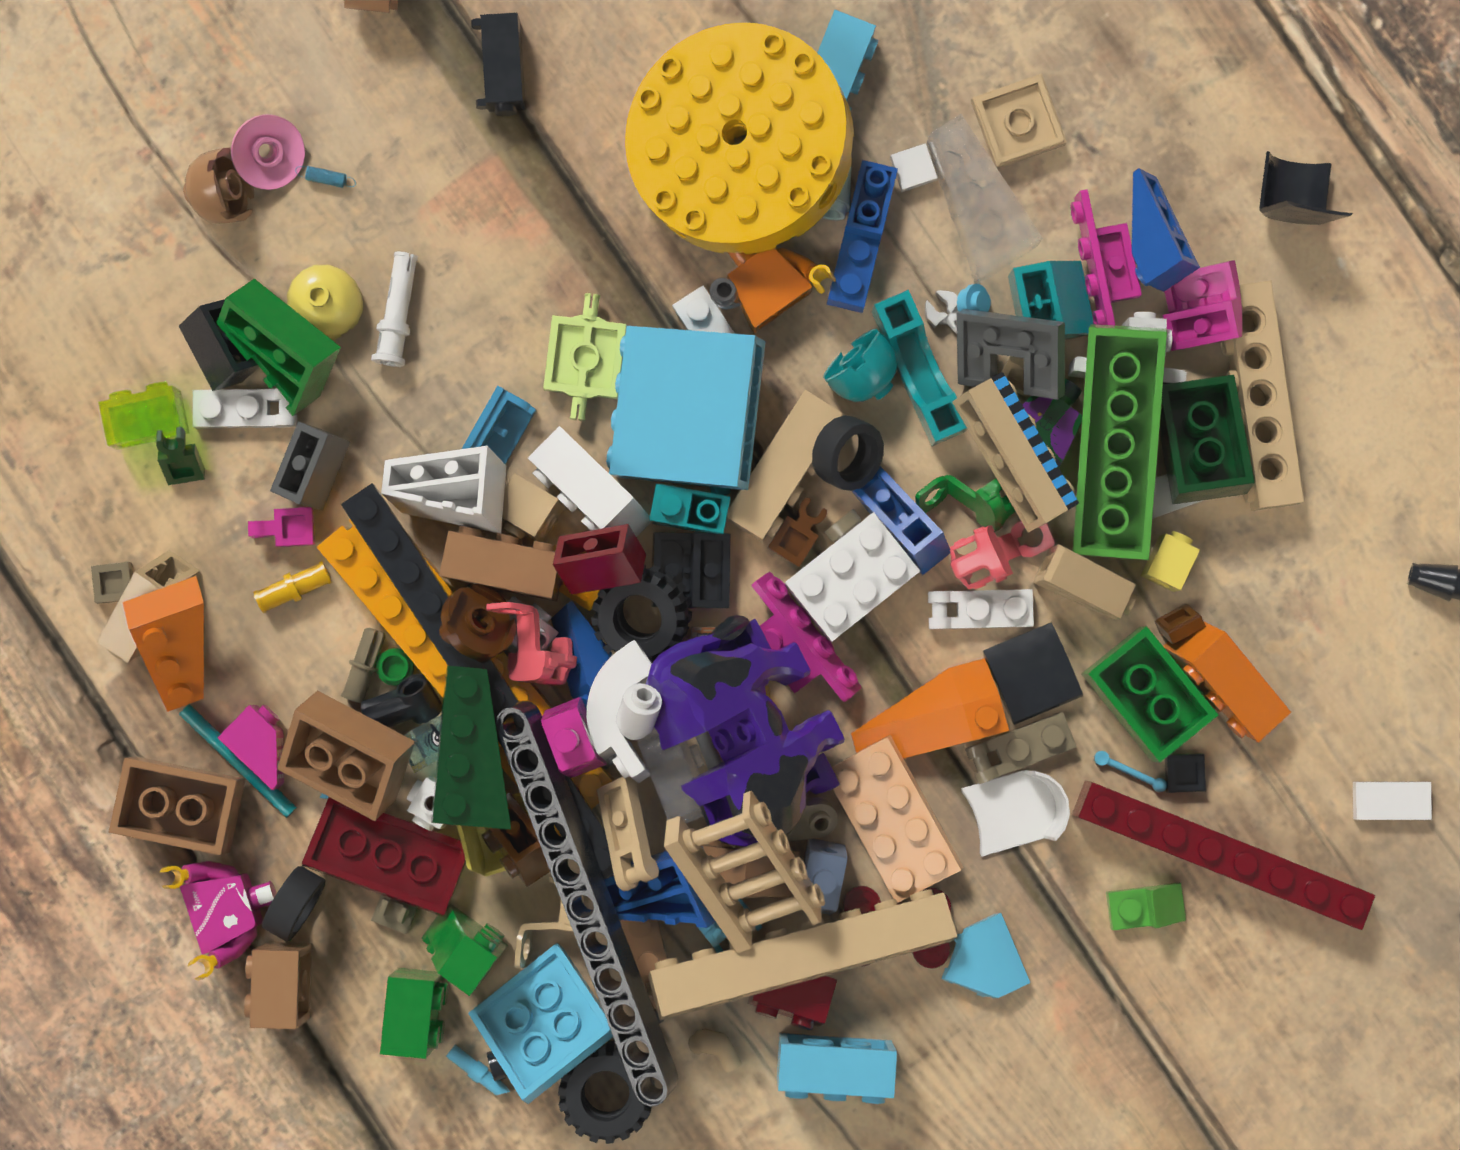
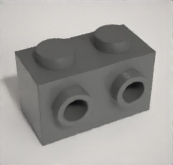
[270,421,350,511]

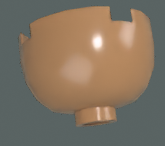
[183,148,254,224]

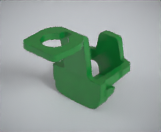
[915,475,1016,533]

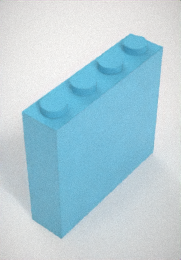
[606,326,766,490]

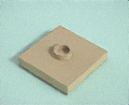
[971,74,1067,169]

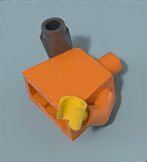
[709,248,836,334]

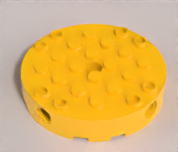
[625,23,854,254]

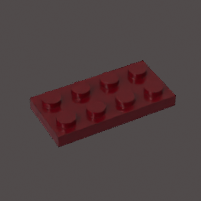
[301,797,466,917]

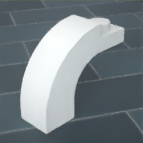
[586,640,652,783]

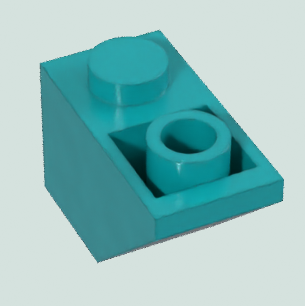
[649,483,731,534]

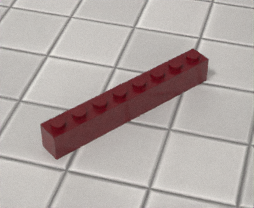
[1072,780,1376,930]

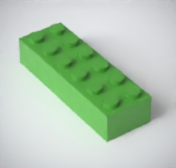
[1073,324,1167,560]

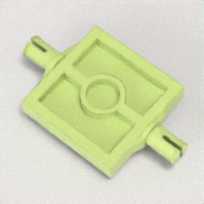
[543,293,627,421]

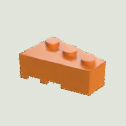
[1163,622,1291,743]

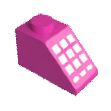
[218,704,284,790]

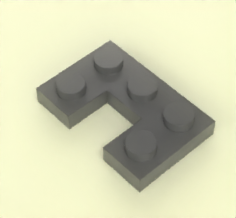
[957,309,1065,400]

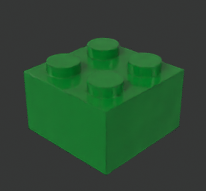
[380,968,449,1059]

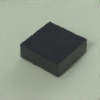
[1165,754,1206,793]

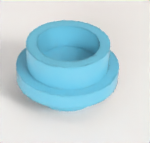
[957,284,991,312]

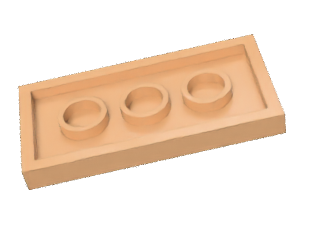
[831,735,963,903]

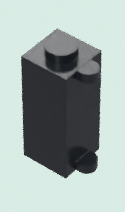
[471,12,526,116]

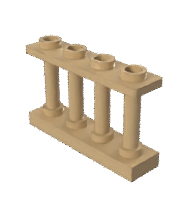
[664,791,825,953]

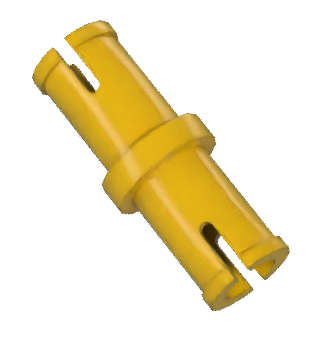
[253,561,332,614]

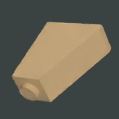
[1033,545,1137,620]
[97,550,200,663]

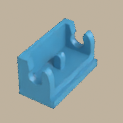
[462,385,536,465]

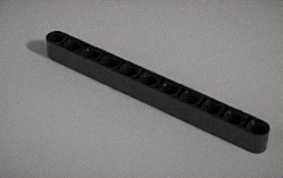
[495,701,678,1106]

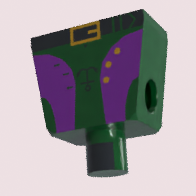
[1022,379,1083,467]

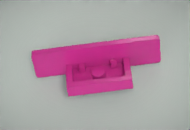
[1070,189,1142,326]
[752,572,862,702]

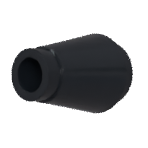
[1407,563,1460,601]

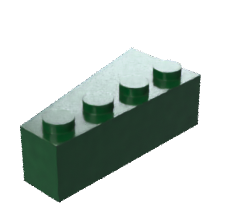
[431,666,511,830]

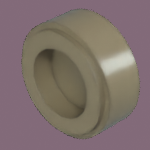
[824,509,861,542]

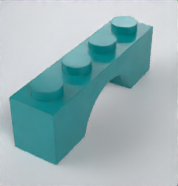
[871,289,968,447]

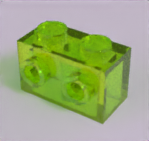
[98,382,190,450]

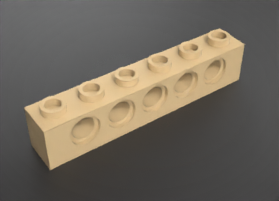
[1221,280,1304,511]

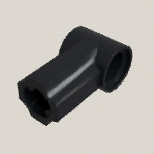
[361,674,442,727]

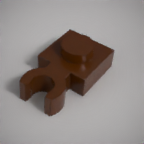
[768,497,827,568]

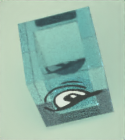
[404,715,441,774]

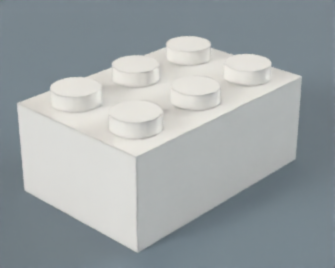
[784,512,920,642]

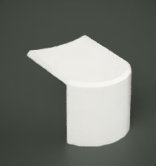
[961,770,1070,857]

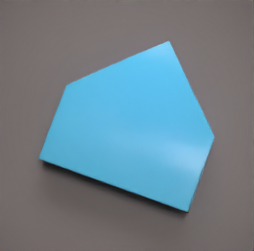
[941,913,1030,998]

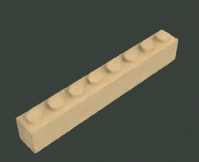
[648,889,958,1021]

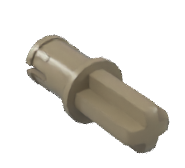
[341,628,385,703]

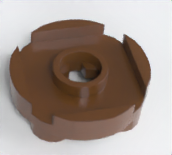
[439,584,516,663]

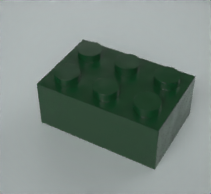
[1159,375,1255,505]

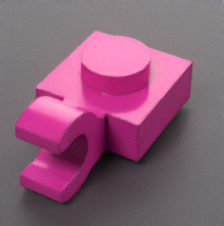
[248,507,315,547]

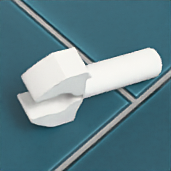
[925,290,958,334]

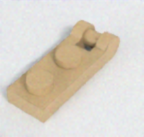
[596,776,659,891]

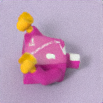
[160,861,277,980]

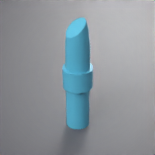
[446,1045,510,1095]

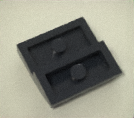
[651,532,731,608]
[983,622,1083,725]

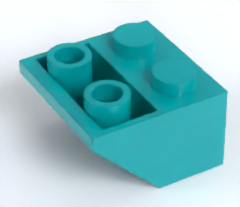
[1008,261,1093,340]

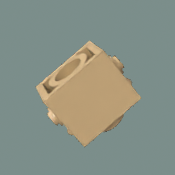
[502,473,565,542]

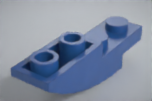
[826,160,898,313]

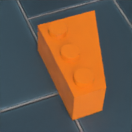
[122,576,204,712]

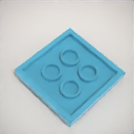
[468,943,613,1104]

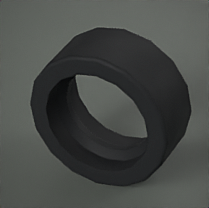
[812,415,884,491]
[262,866,326,942]

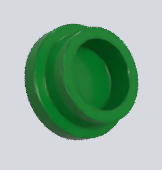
[376,648,414,686]

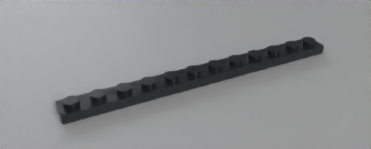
[341,483,613,879]

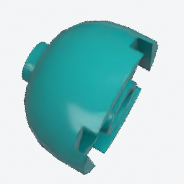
[823,329,898,402]

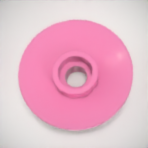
[231,114,305,190]

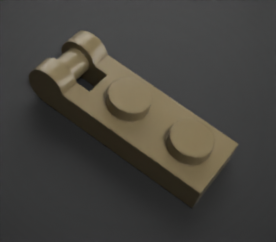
[965,712,1076,784]

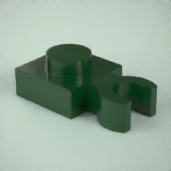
[156,427,205,486]

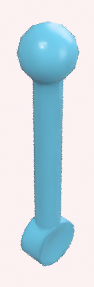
[1094,751,1167,793]

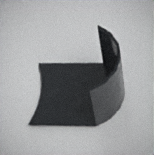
[1259,151,1353,225]

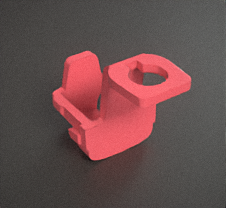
[950,521,1056,589]
[486,602,577,685]

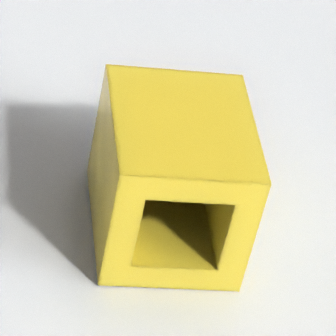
[1141,531,1200,592]

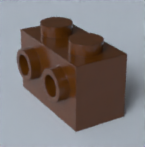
[481,793,550,887]

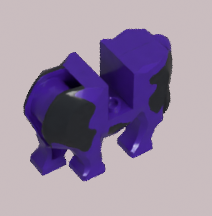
[645,615,845,847]

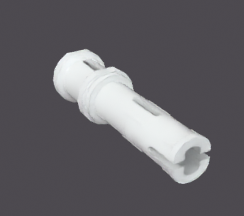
[371,251,418,367]

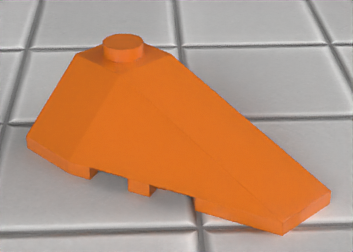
[851,658,1009,759]

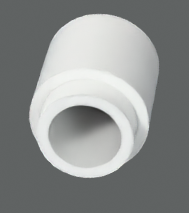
[616,683,662,740]

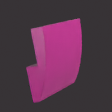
[1163,260,1242,351]

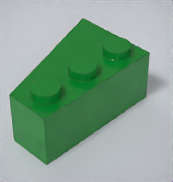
[217,278,341,416]
[422,903,508,996]

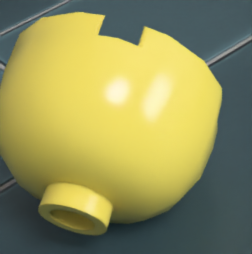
[287,265,363,340]

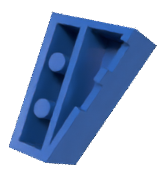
[604,846,716,928]

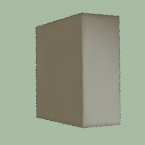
[91,562,133,604]

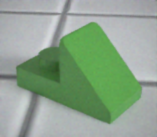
[1106,882,1186,931]

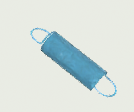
[295,166,356,188]

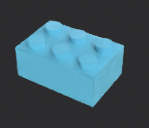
[777,1033,897,1104]

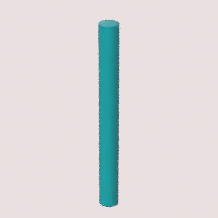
[179,704,297,818]

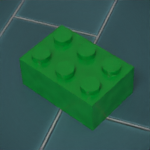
[1081,626,1219,763]

